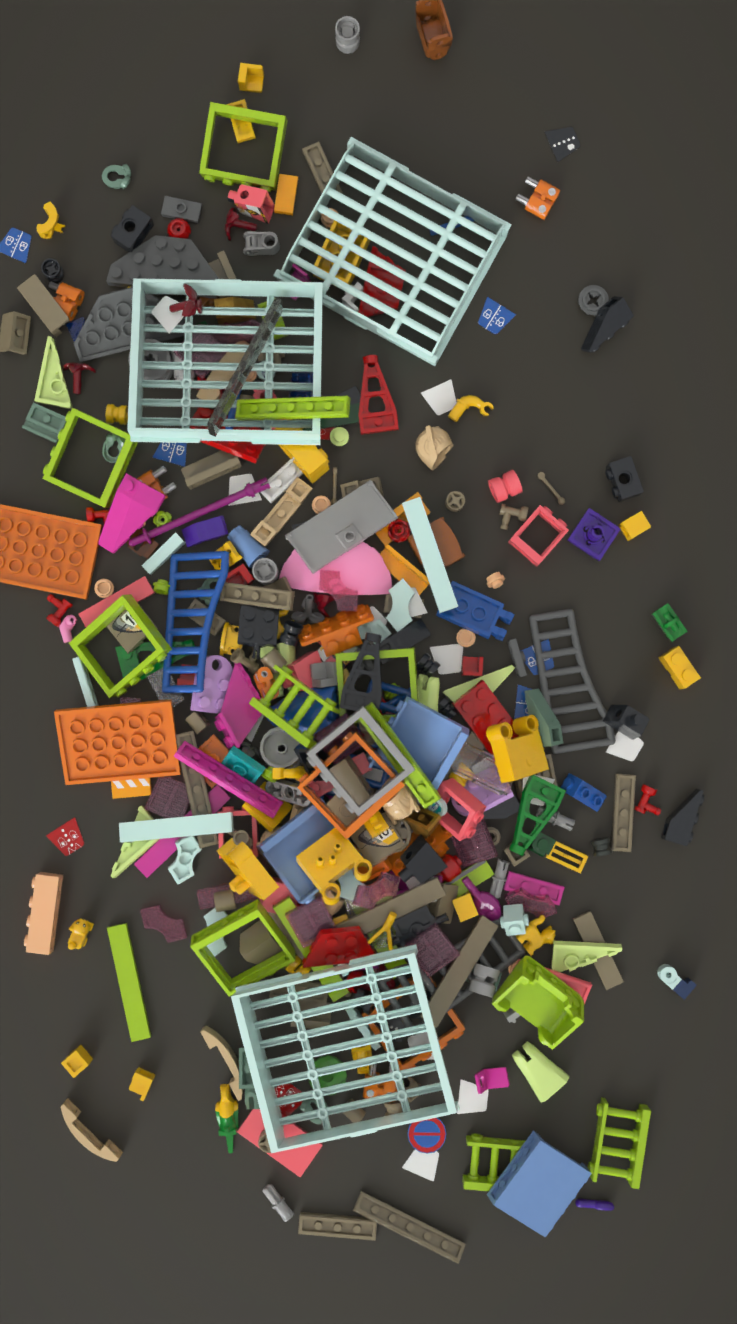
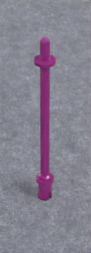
[129,477,271,546]

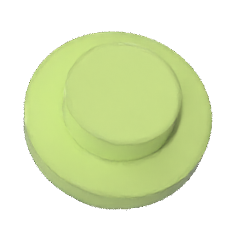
[330,427,349,446]

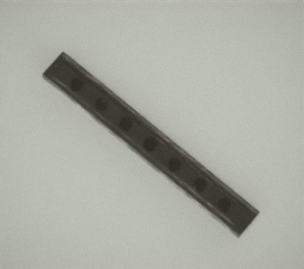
[207,298,283,437]

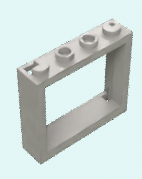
[306,706,415,816]

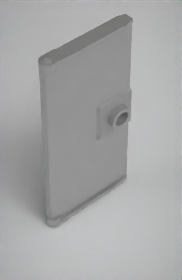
[285,480,398,574]

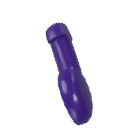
[575,1199,614,1211]

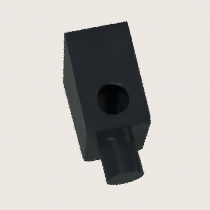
[603,705,650,740]
[398,834,448,883]

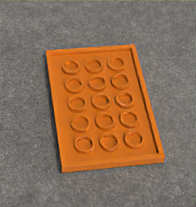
[0,504,103,600]
[54,699,181,785]

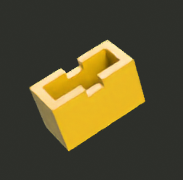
[658,646,701,689]

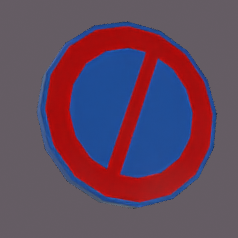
[408,1117,446,1154]

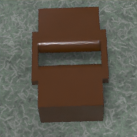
[126,529,161,559]

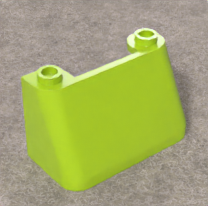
[492,955,584,1050]

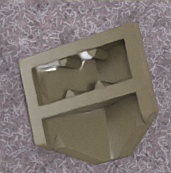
[240,920,283,964]

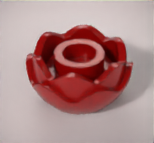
[167,218,191,239]
[388,519,411,543]
[346,970,366,993]

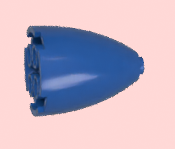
[267,686,340,737]

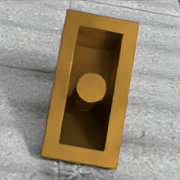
[214,297,256,325]
[404,806,441,839]

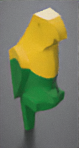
[215,1084,238,1153]

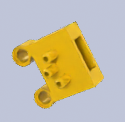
[486,715,549,783]
[296,828,372,905]
[217,838,279,900]

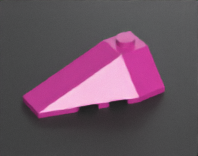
[98,473,166,553]

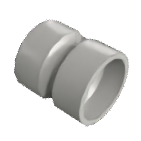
[335,16,360,54]
[252,558,279,585]
[468,963,500,998]

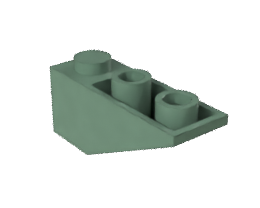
[525,688,563,747]

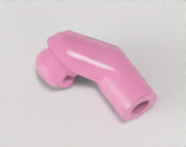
[59,615,77,643]

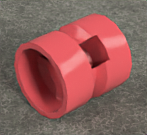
[488,470,523,503]

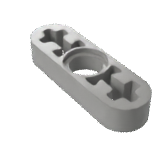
[265,779,315,807]

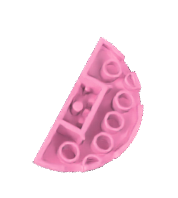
[279,542,392,595]

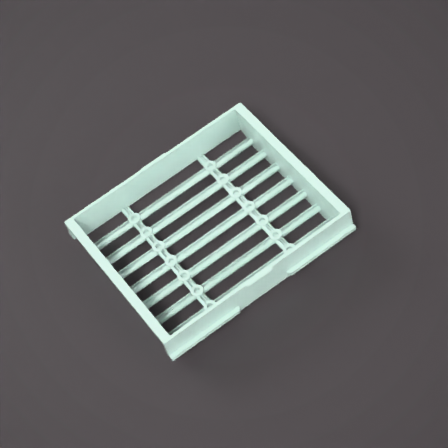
[273,137,512,366]
[127,278,323,445]
[231,944,460,1153]

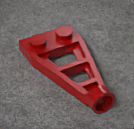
[359,355,399,435]

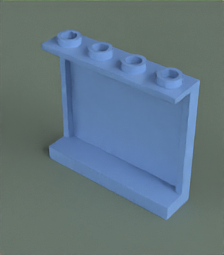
[368,696,470,790]
[257,798,362,904]
[487,1131,592,1237]

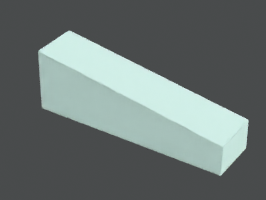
[142,532,185,575]

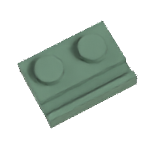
[22,402,66,444]

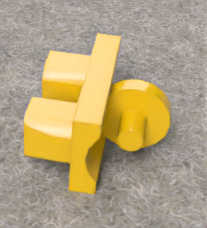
[351,1045,372,1074]

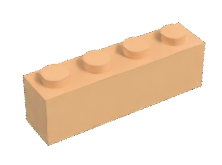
[24,872,63,955]

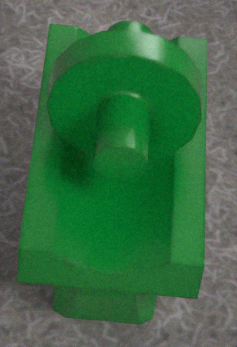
[651,603,688,643]

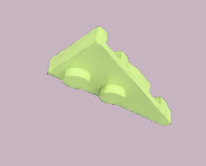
[34,336,72,410]
[443,665,515,702]
[111,805,159,878]
[551,940,622,972]

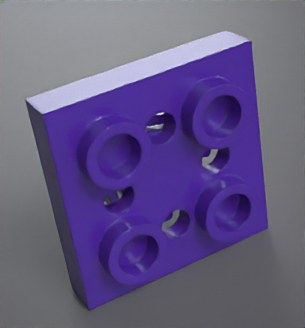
[567,508,621,561]

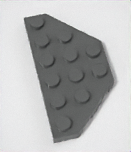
[106,235,219,299]
[74,287,185,362]

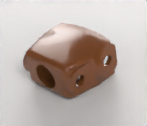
[415,0,453,60]
[407,517,465,572]

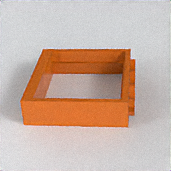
[297,731,405,840]
[362,968,465,1070]

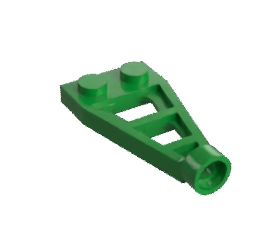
[115,639,195,681]
[509,775,566,856]

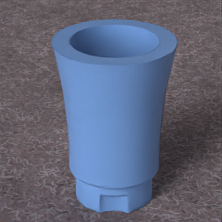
[227,525,269,569]

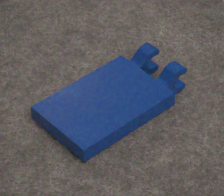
[436,581,515,641]

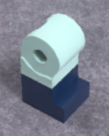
[657,964,697,1000]

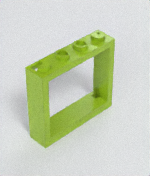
[199,102,287,192]
[42,408,138,508]
[69,594,172,698]
[335,648,419,727]
[190,899,295,997]

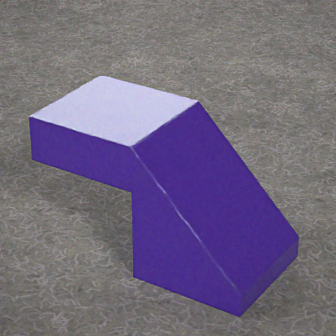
[182,516,229,548]

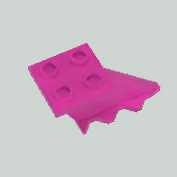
[214,663,262,749]

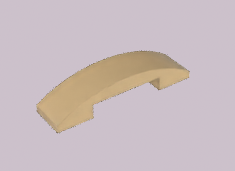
[196,338,255,400]
[250,477,313,547]
[201,1026,244,1101]
[61,1098,123,1162]

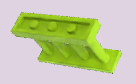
[249,665,340,749]
[587,1097,651,1189]
[462,1133,525,1191]

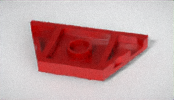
[358,246,406,317]
[302,926,376,968]

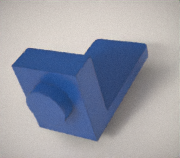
[560,773,607,812]

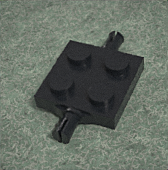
[237,605,280,659]
[386,905,449,952]

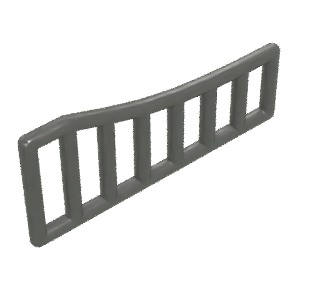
[529,609,616,754]
[377,915,526,1036]

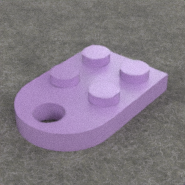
[190,655,233,714]
[451,765,514,817]

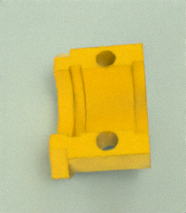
[36,202,66,239]
[209,541,243,570]
[220,622,243,656]

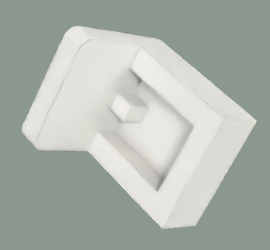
[342,282,363,312]

